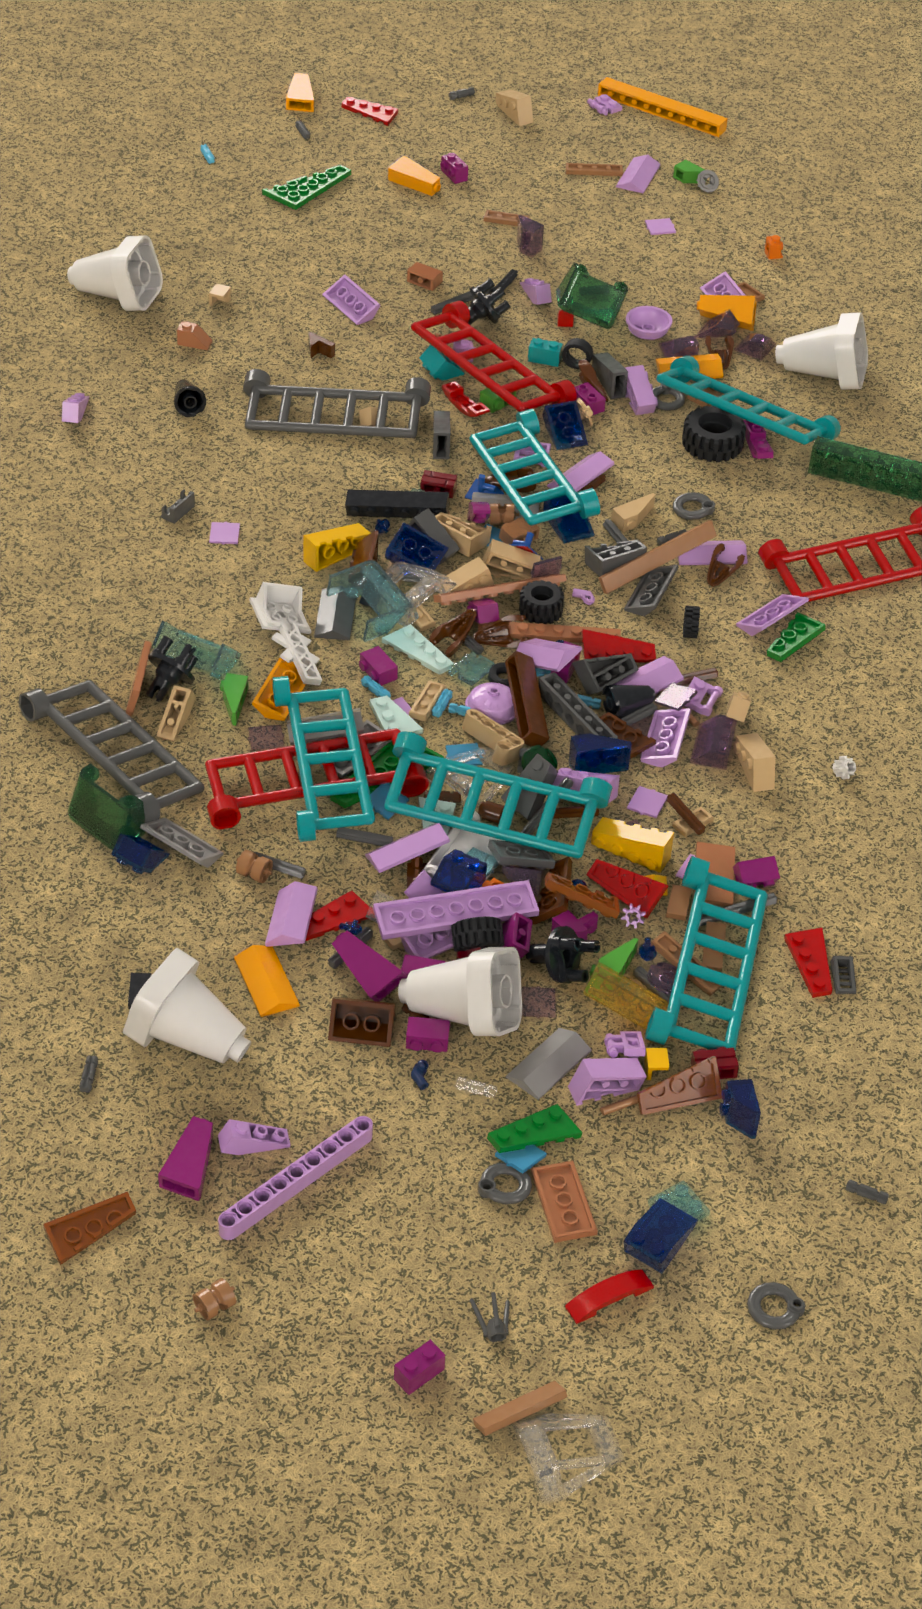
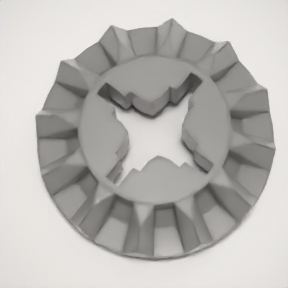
[696,170,719,193]

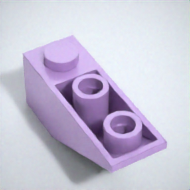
[520,278,552,305]
[62,393,89,423]
[218,1119,290,1155]

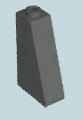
[592,352,628,399]
[433,411,451,459]

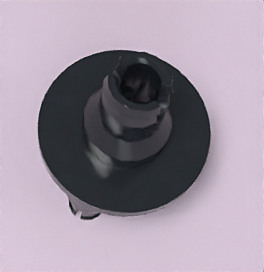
[468,278,511,325]
[146,635,199,702]
[526,926,601,984]

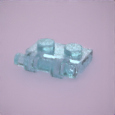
[448,652,495,686]

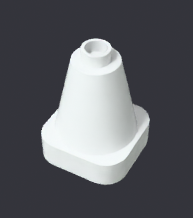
[67,235,163,311]
[775,312,868,390]
[398,947,522,1036]
[123,948,251,1064]

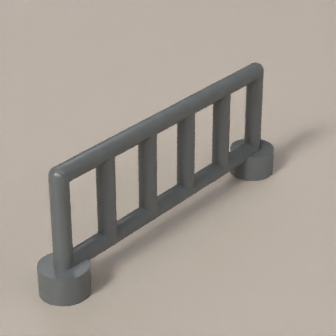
[243,369,431,438]
[19,680,205,827]

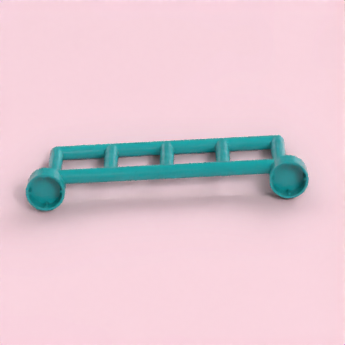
[272,676,375,842]

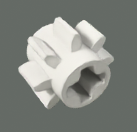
[833,756,856,779]

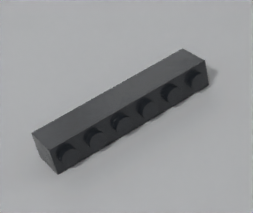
[345,489,450,518]

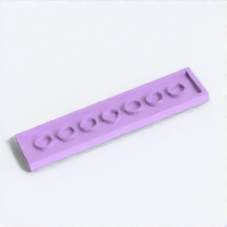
[373,880,539,940]

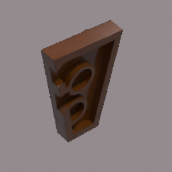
[599,712,656,762]

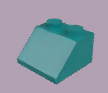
[528,338,565,367]
[419,344,465,381]

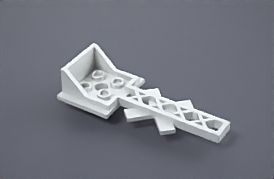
[249,582,322,685]

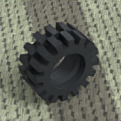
[683,605,700,638]

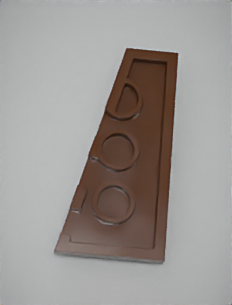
[530,857,573,925]

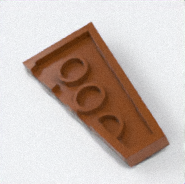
[544,872,620,919]
[637,1056,723,1115]
[43,1192,136,1265]

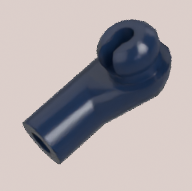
[411,1060,429,1090]

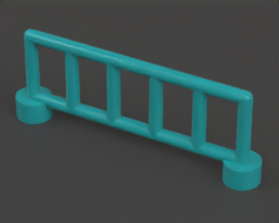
[656,356,841,445]
[469,408,600,526]
[384,731,613,859]
[645,856,768,1050]

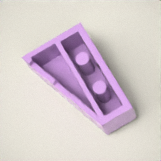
[625,365,658,415]
[568,1058,647,1106]

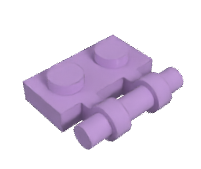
[587,94,622,115]
[604,1031,646,1058]

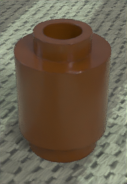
[478,801,504,824]

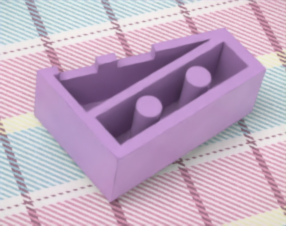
[553,768,620,803]

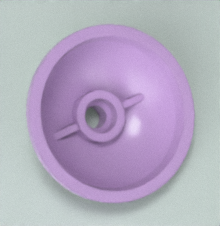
[626,306,672,340]
[465,682,516,725]

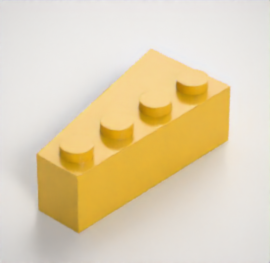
[303,523,371,572]
[591,817,674,873]

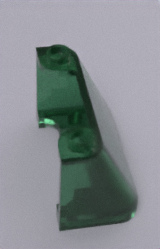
[556,262,628,329]
[68,763,146,851]

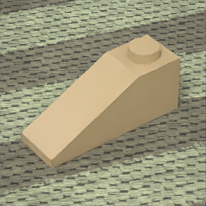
[611,493,656,532]
[156,685,196,741]
[726,691,751,722]

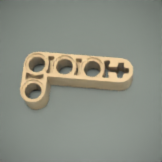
[462,709,524,766]

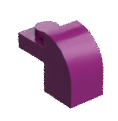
[551,910,598,940]

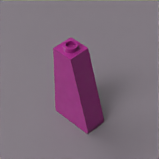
[331,931,408,1002]
[158,1116,213,1201]

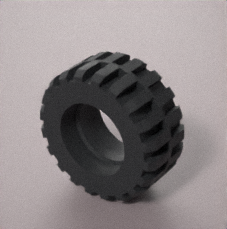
[682,406,746,463]

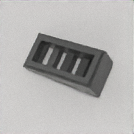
[830,956,857,994]

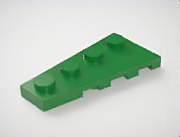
[767,612,825,662]
[487,1104,583,1153]

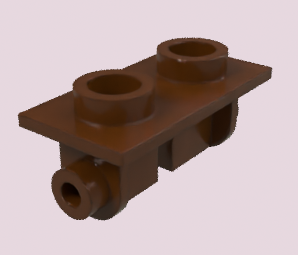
[407,856,427,888]

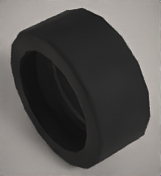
[562,338,593,369]

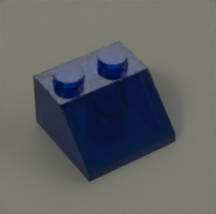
[111,833,170,874]
[430,849,487,893]
[720,1079,761,1139]

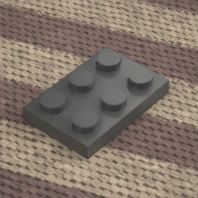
[488,839,555,870]

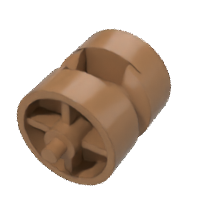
[489,503,519,526]
[236,850,273,883]
[193,1278,236,1321]

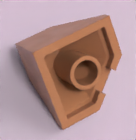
[177,321,212,350]

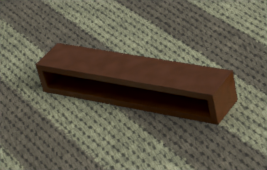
[505,651,549,747]

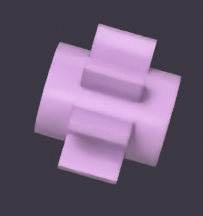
[621,903,646,929]

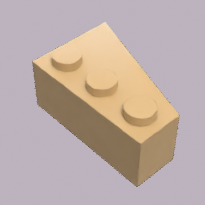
[495,89,534,126]
[436,512,492,557]
[482,539,541,580]
[434,557,495,606]
[733,733,776,792]

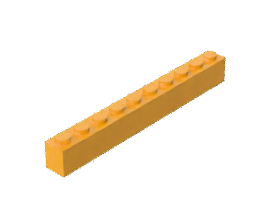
[598,77,728,137]

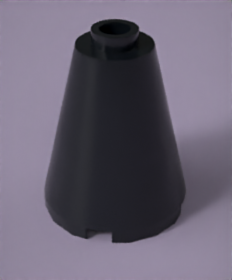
[174,379,206,417]
[602,685,656,719]

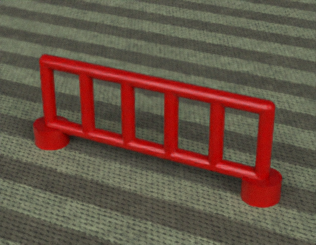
[411,301,577,412]
[758,506,922,602]
[205,728,429,830]

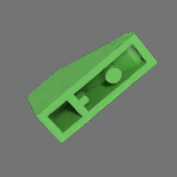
[220,673,249,726]
[589,938,639,993]

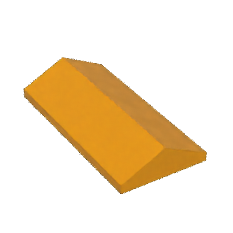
[656,354,723,379]
[252,658,309,721]
[234,945,300,1017]

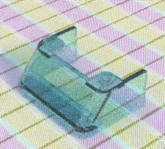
[326,560,410,642]
[151,621,242,679]

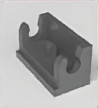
[161,489,195,524]

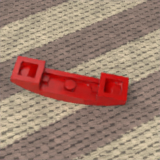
[442,381,490,417]
[565,1269,654,1324]

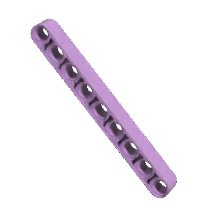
[218,1116,373,1240]

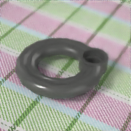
[653,384,686,411]
[672,492,715,520]
[477,1163,532,1205]
[747,1282,806,1330]

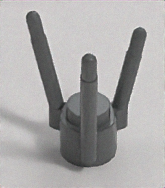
[469,1292,510,1342]

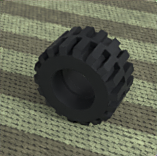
[519,580,564,624]
[451,916,504,952]

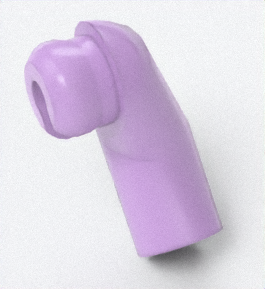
[572,588,595,605]

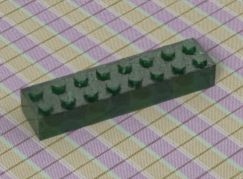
[808,436,922,502]

